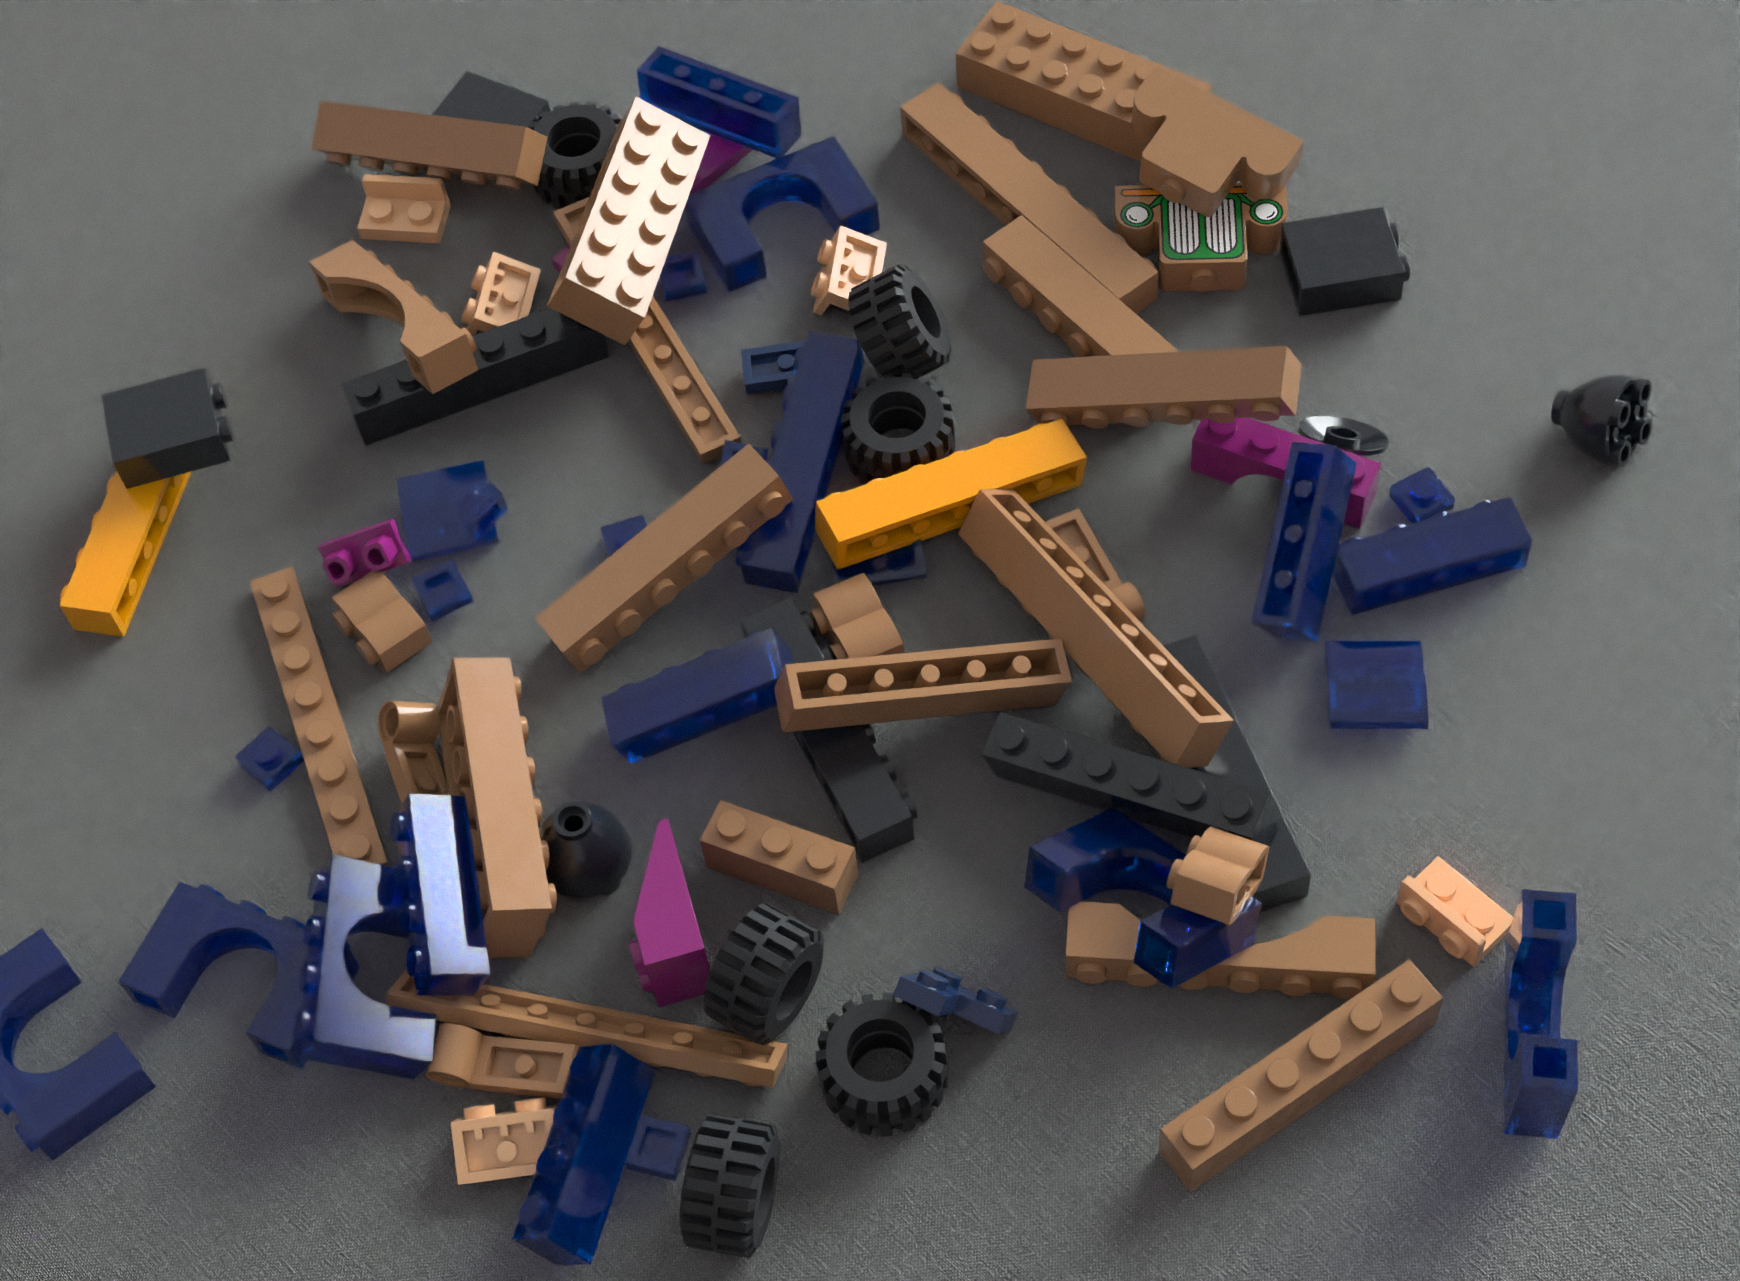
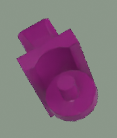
[318,518,412,588]

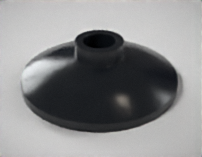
[1298,416,1389,456]

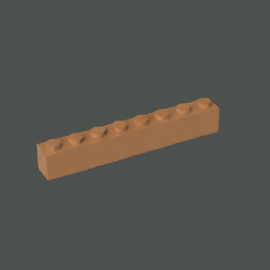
[900,82,1159,314]
[958,489,1234,768]

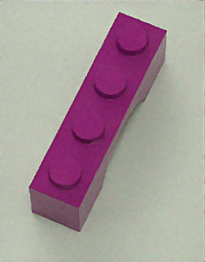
[1190,418,1381,529]

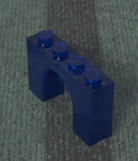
[685,136,880,293]
[1024,808,1262,989]
[293,854,446,1079]
[118,882,360,1069]
[1504,889,1578,1139]
[0,928,156,1161]

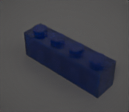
[637,46,802,160]
[1251,442,1357,642]
[1331,497,1533,615]
[601,628,794,764]
[390,793,490,996]
[512,1043,655,1265]

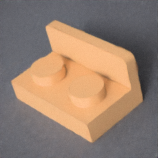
[357,174,451,243]
[811,226,887,316]
[461,252,541,336]
[1396,856,1516,967]
[450,1097,564,1185]

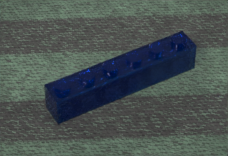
[736,331,865,594]

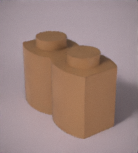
[331,570,433,673]
[809,573,904,660]
[1167,826,1270,925]

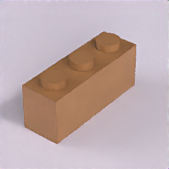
[700,800,859,915]

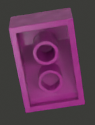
[628,819,710,1007]

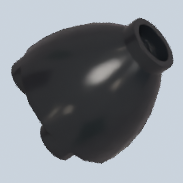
[1551,375,1652,467]
[539,801,632,899]

